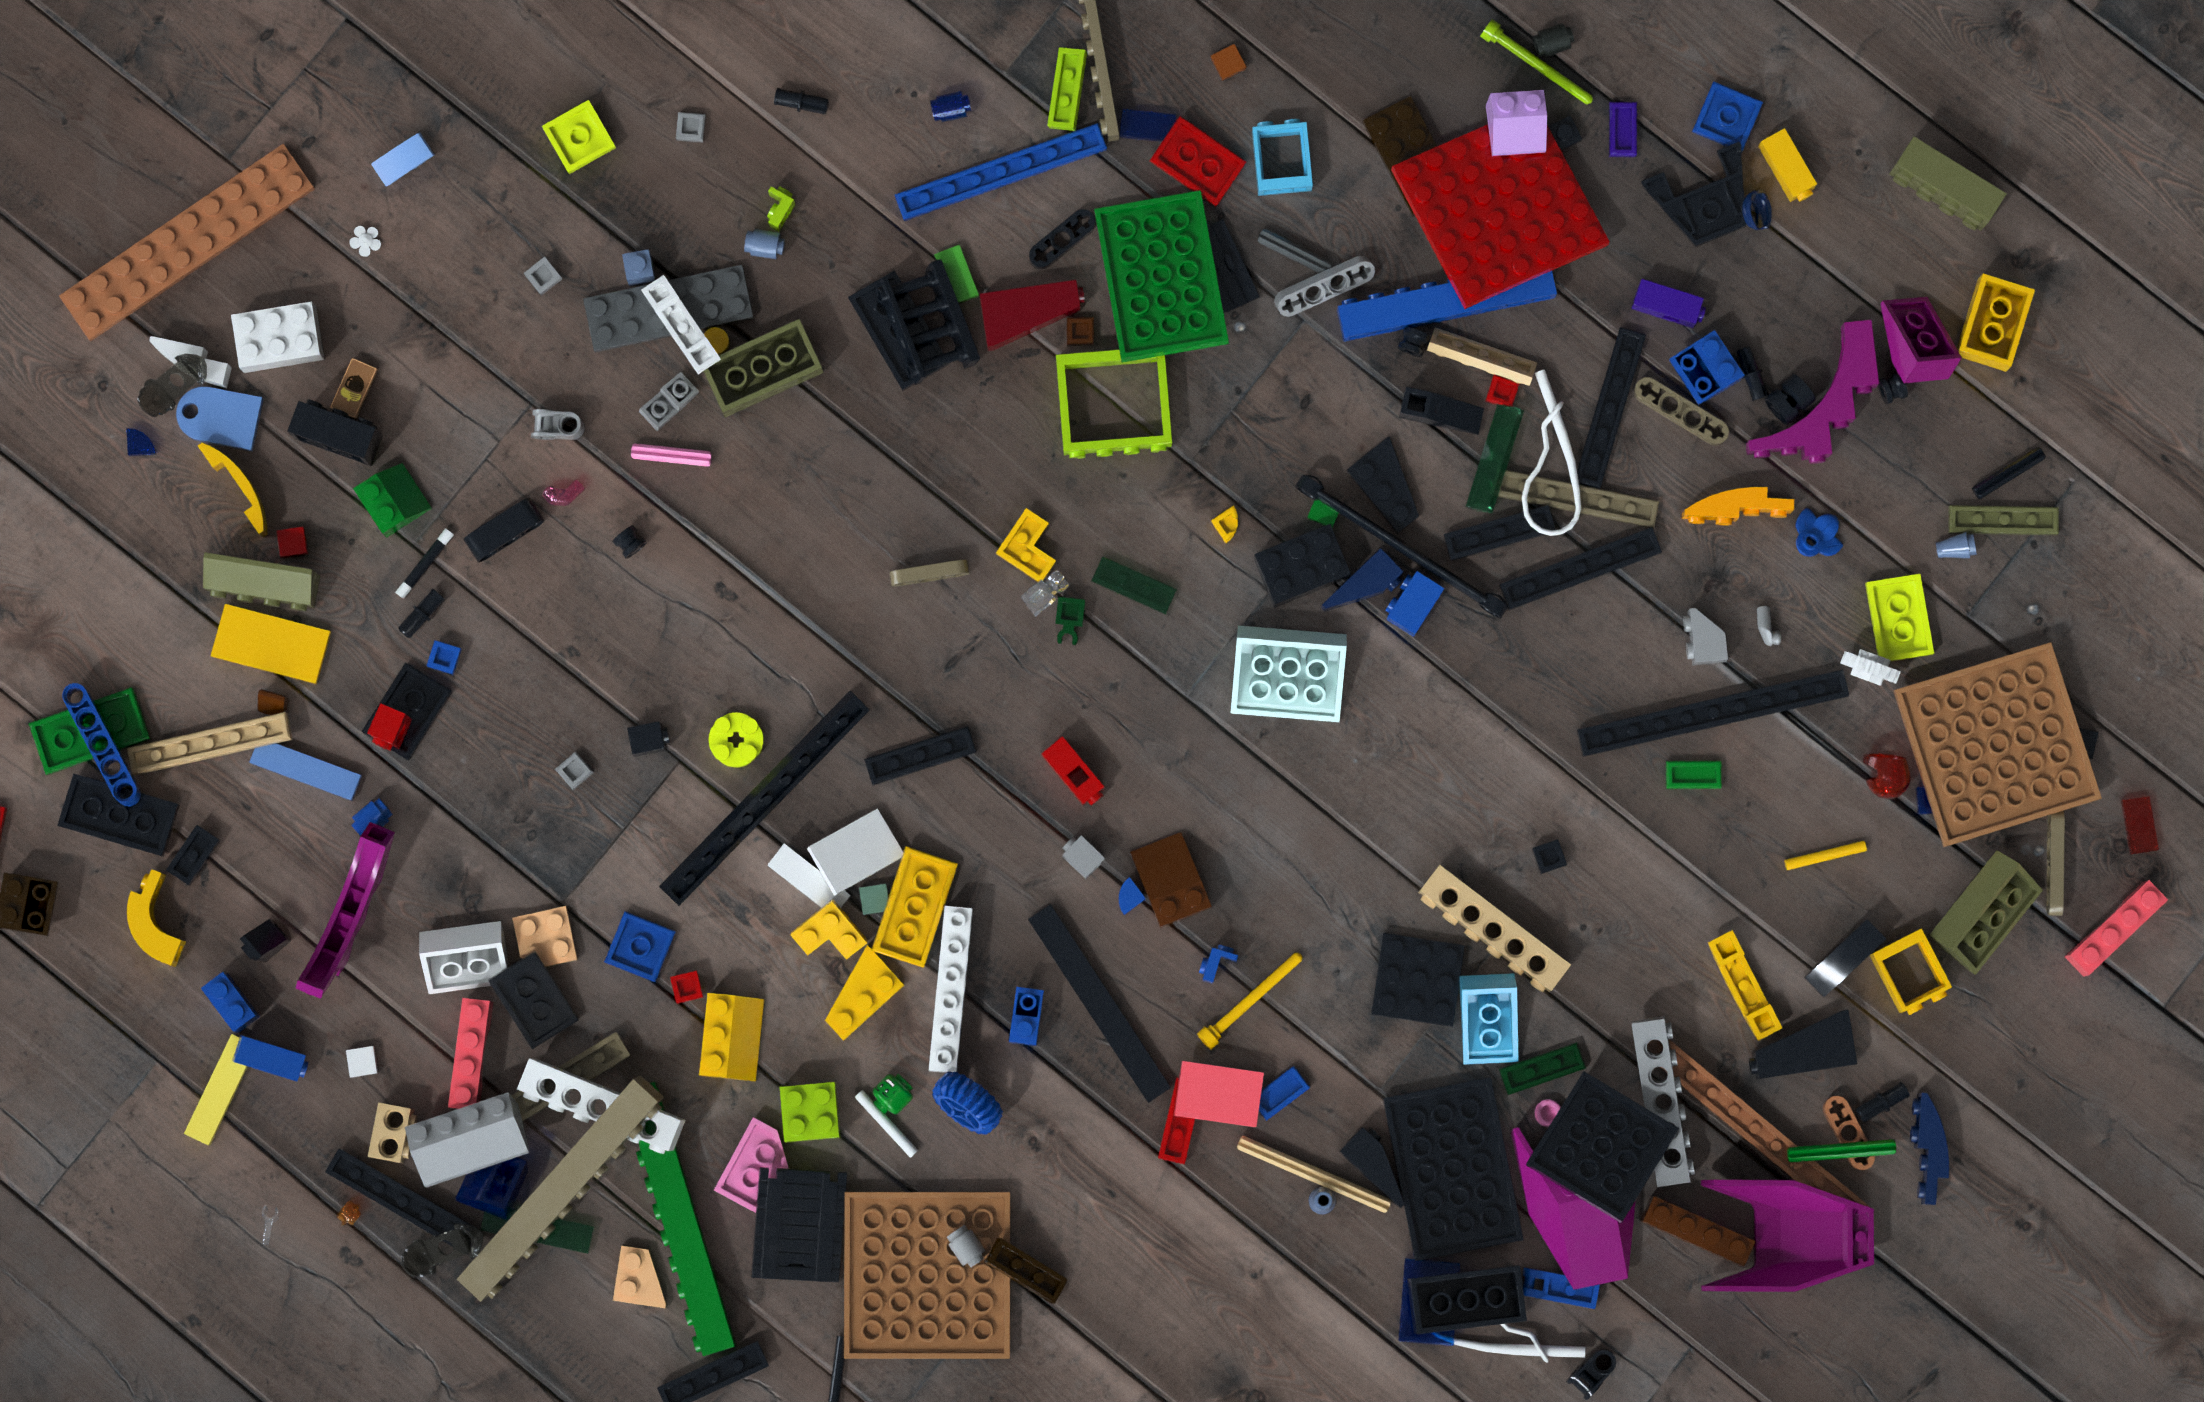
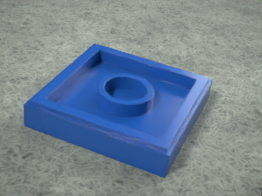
[1692,81,1763,153]
[604,912,676,983]

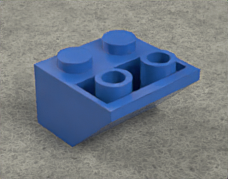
[1669,330,1744,405]

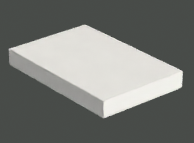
[807,809,903,896]

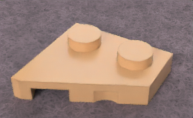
[613,1246,667,1308]

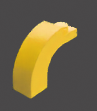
[127,869,186,967]

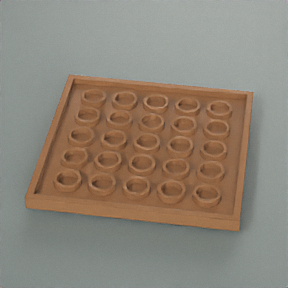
[1894,642,2102,847]
[844,1192,1010,1359]

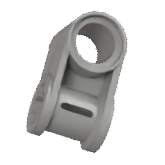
[531,409,585,440]

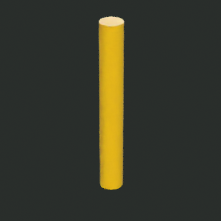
[1784,841,1867,870]

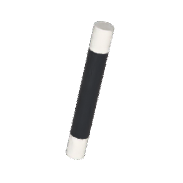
[395,528,454,599]

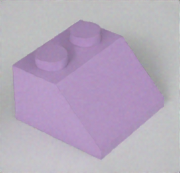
[1486,90,1547,156]

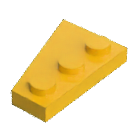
[825,945,905,1041]

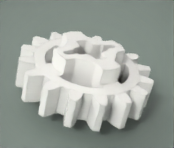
[1841,649,1901,686]

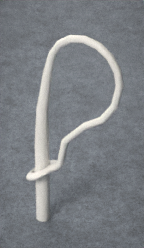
[1522,370,1581,536]
[1431,1324,1585,1363]

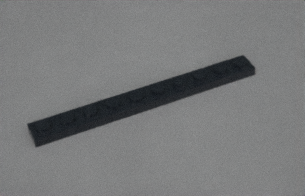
[1577,670,1849,757]
[659,691,870,906]

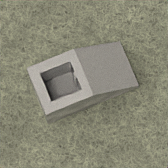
[1683,608,1728,666]

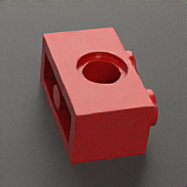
[367,703,412,751]

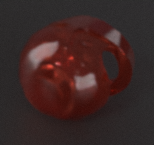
[1863,753,1911,799]

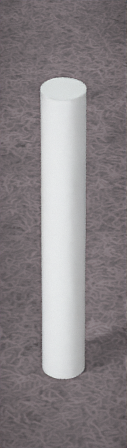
[855,1090,918,1158]

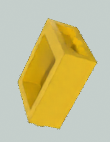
[1869,928,1952,1015]

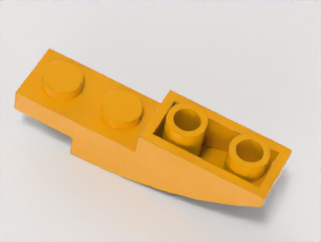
[1682,487,1795,526]

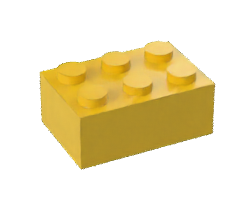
[1957,273,2035,372]

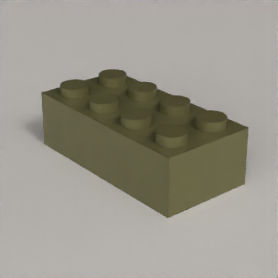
[1889,137,2007,231]
[704,319,824,418]

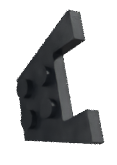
[1641,142,1746,248]

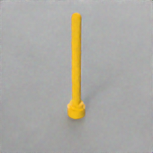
[1197,952,1303,1050]

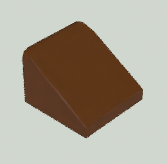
[258,689,289,715]

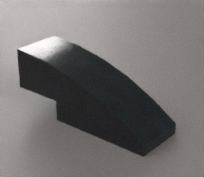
[1804,919,1886,998]

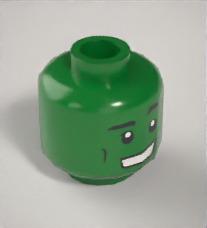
[873,1073,914,1114]

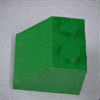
[353,463,432,538]

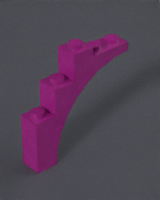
[1746,320,1879,464]
[296,822,395,999]

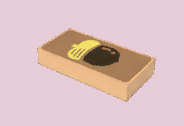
[330,358,378,419]

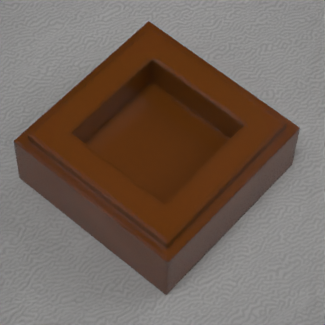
[1067,317,1094,346]

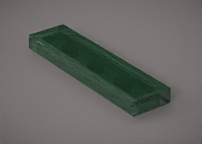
[1465,404,1524,513]
[480,1203,594,1254]

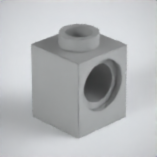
[1062,835,1105,879]

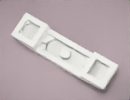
[641,275,721,374]

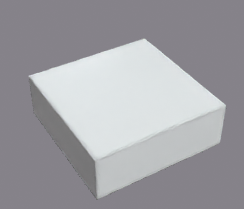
[346,1046,378,1078]

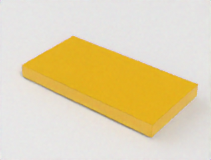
[210,604,331,684]
[871,846,958,968]

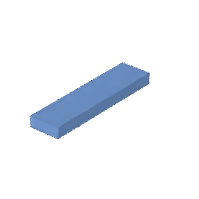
[249,744,362,801]

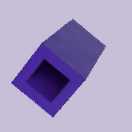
[1631,279,1706,328]

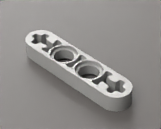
[1274,256,1375,317]

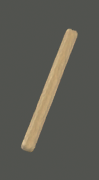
[1237,1136,1391,1213]

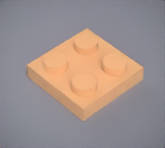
[512,906,578,967]

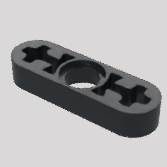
[1029,209,1095,270]

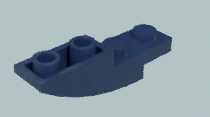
[1910,1093,1949,1205]

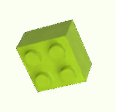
[780,1082,841,1143]

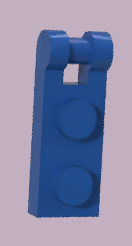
[1522,1267,1600,1309]

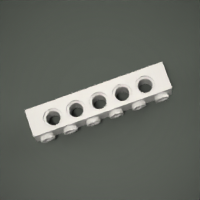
[929,906,973,1073]
[517,1058,686,1154]

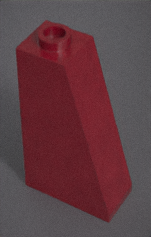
[980,280,1085,351]

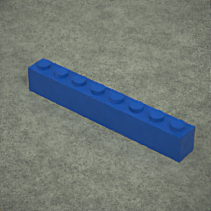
[1337,271,1557,342]

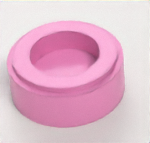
[1534,1099,1561,1127]

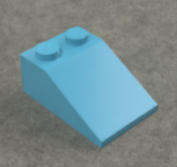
[1459,973,1519,1064]

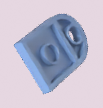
[176,387,264,452]

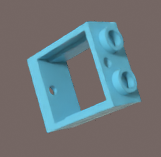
[1252,119,1313,196]

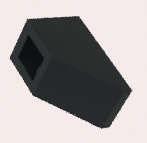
[240,919,291,963]

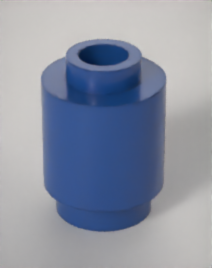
[352,798,393,836]

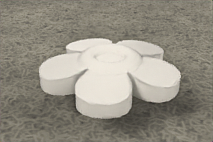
[349,226,381,257]

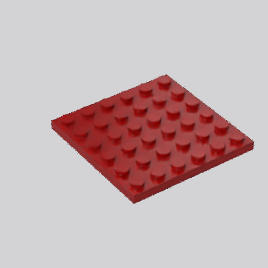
[1391,124,1610,309]

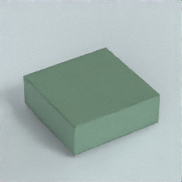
[859,884,889,915]

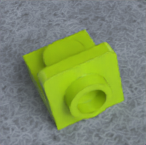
[767,186,796,232]

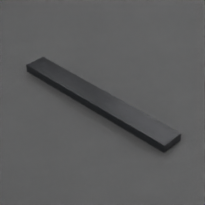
[1028,904,1171,1103]

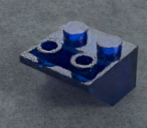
[455,1157,528,1220]

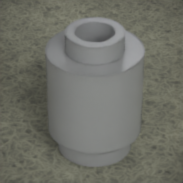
[947,1225,986,1268]

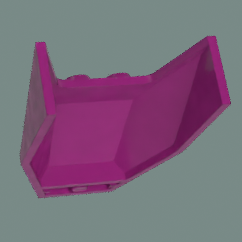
[1511,1127,1636,1290]
[1701,1180,1874,1292]

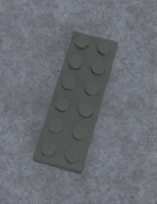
[583,265,754,353]

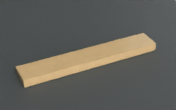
[127,712,293,776]

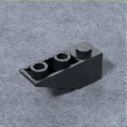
[1399,387,1484,435]

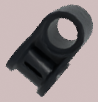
[1566,1348,1616,1400]

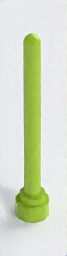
[1480,19,1593,104]

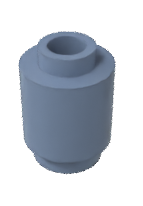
[744,229,785,259]

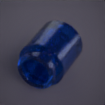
[930,91,971,123]

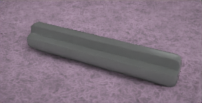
[1258,229,1333,273]

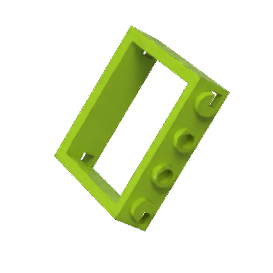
[1056,350,1172,459]

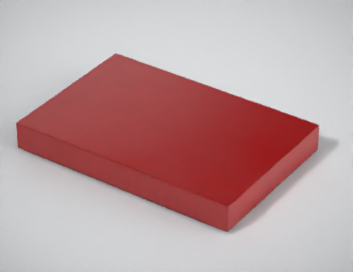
[1149,116,1246,207]

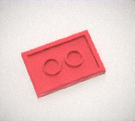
[1174,1061,1264,1127]

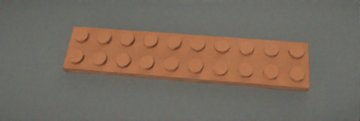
[59,144,315,341]

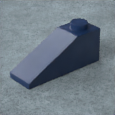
[1321,548,1403,612]

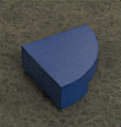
[1119,877,1146,915]

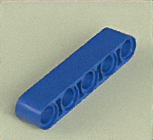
[62,683,141,807]

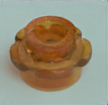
[336,1200,361,1226]

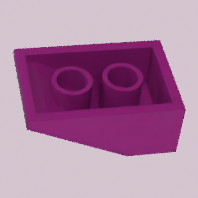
[1881,297,1962,383]

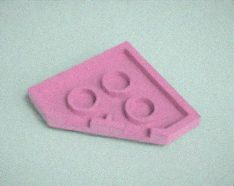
[714,1117,789,1213]

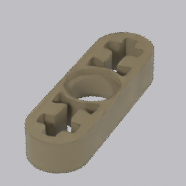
[889,560,969,587]

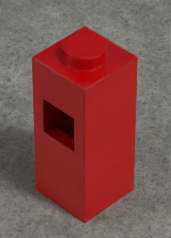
[1041,736,1104,806]

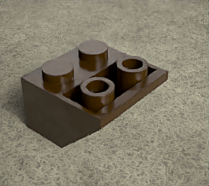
[0,872,59,936]

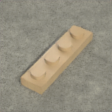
[1427,327,1537,386]

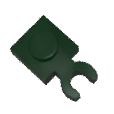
[1055,597,1086,646]

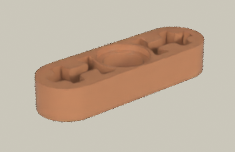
[1823,1096,1875,1170]

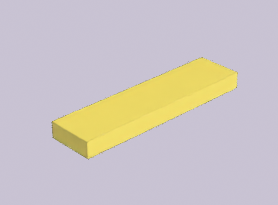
[184,1034,248,1146]

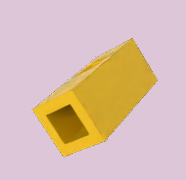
[1758,128,1817,202]

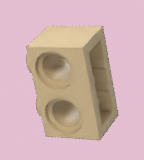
[368,1102,417,1163]

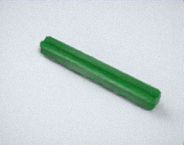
[1787,1139,1897,1162]

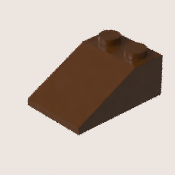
[1130,832,1212,928]

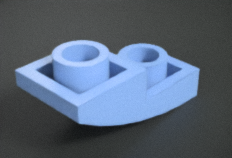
[371,132,435,186]

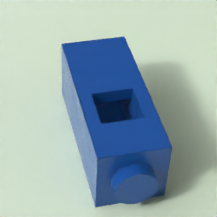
[232,1035,308,1081]

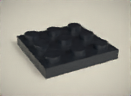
[1371,933,1465,1027]

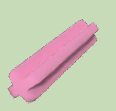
[631,443,712,466]

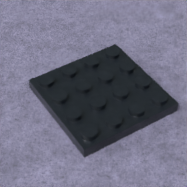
[1526,1071,1679,1223]

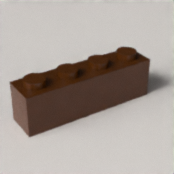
[1640,1196,1755,1267]

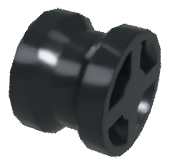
[1397,327,1430,357]
[1878,372,1908,405]
[612,525,647,559]

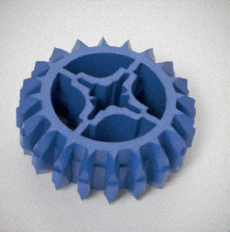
[932,1072,1003,1135]

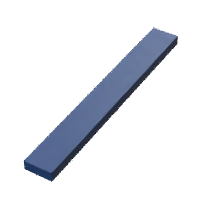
[895,123,1107,221]

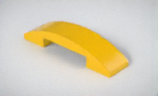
[198,443,268,537]
[1707,930,1782,1041]

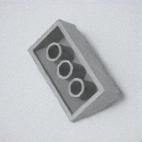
[405,1092,530,1188]

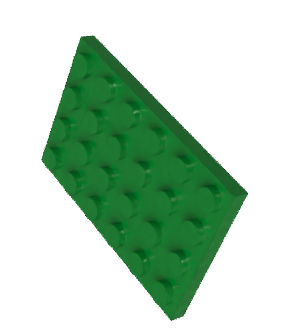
[1094,190,1229,363]

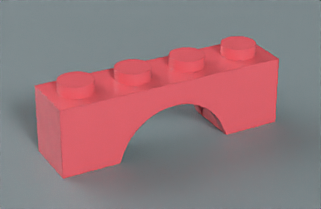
[2065,880,2168,977]
[448,998,493,1109]

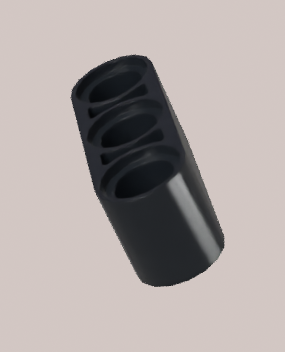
[464,498,545,563]

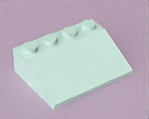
[1231,626,1347,722]

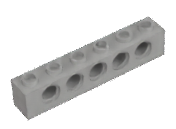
[1631,1016,1695,1187]

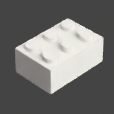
[231,301,324,373]

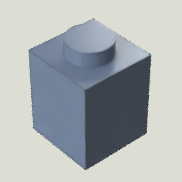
[622,249,656,286]

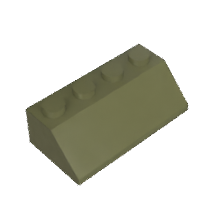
[203,552,320,611]
[1929,850,2043,975]

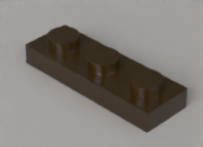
[985,1238,1068,1304]

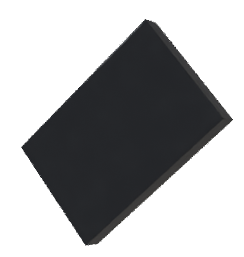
[361,662,452,761]
[488,950,579,1049]

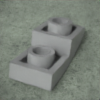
[639,372,699,431]

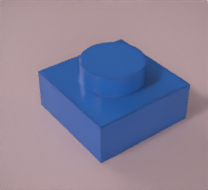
[427,640,462,675]

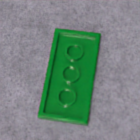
[28,687,151,775]

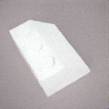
[419,921,509,994]

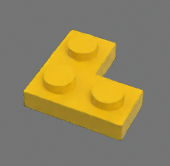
[996,508,1056,584]
[790,899,868,960]

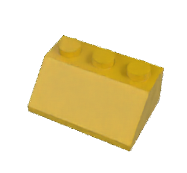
[699,993,764,1081]

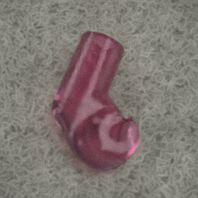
[543,479,585,506]

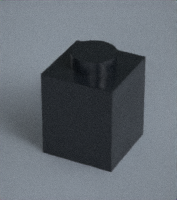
[627,721,670,757]

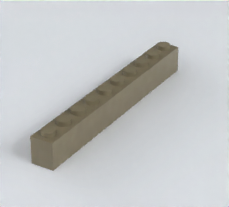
[457,1075,665,1302]

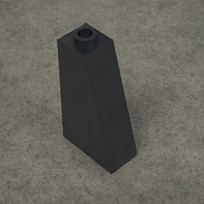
[1749,1010,1857,1080]

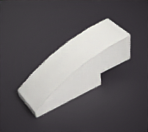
[149,336,232,389]
[768,844,851,908]

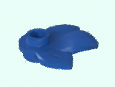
[1795,508,1843,557]

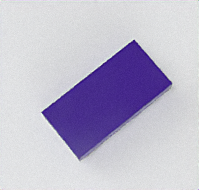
[1609,102,1637,157]

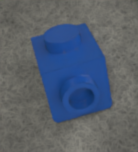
[1199,945,1238,984]

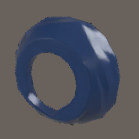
[1742,189,1772,230]

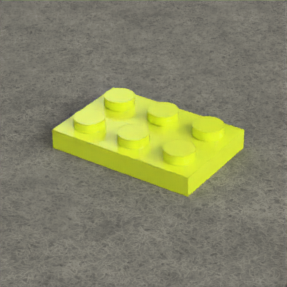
[1865,574,1934,662]

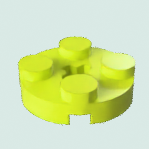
[709,712,764,768]

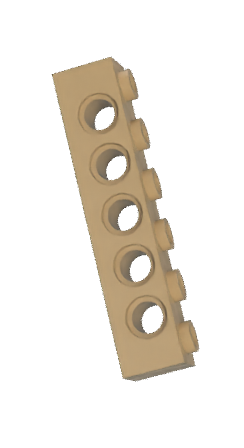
[1418,865,1571,993]

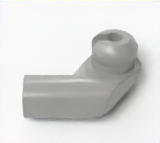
[1757,606,1781,646]

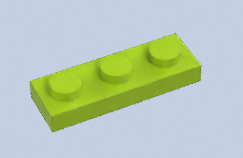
[1047,47,1087,131]

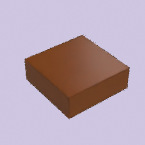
[1210,44,1247,81]

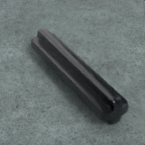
[1972,447,2046,499]

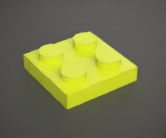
[542,100,616,174]

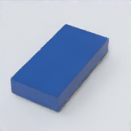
[1259,1066,1310,1121]

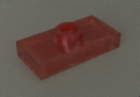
[2121,796,2159,855]

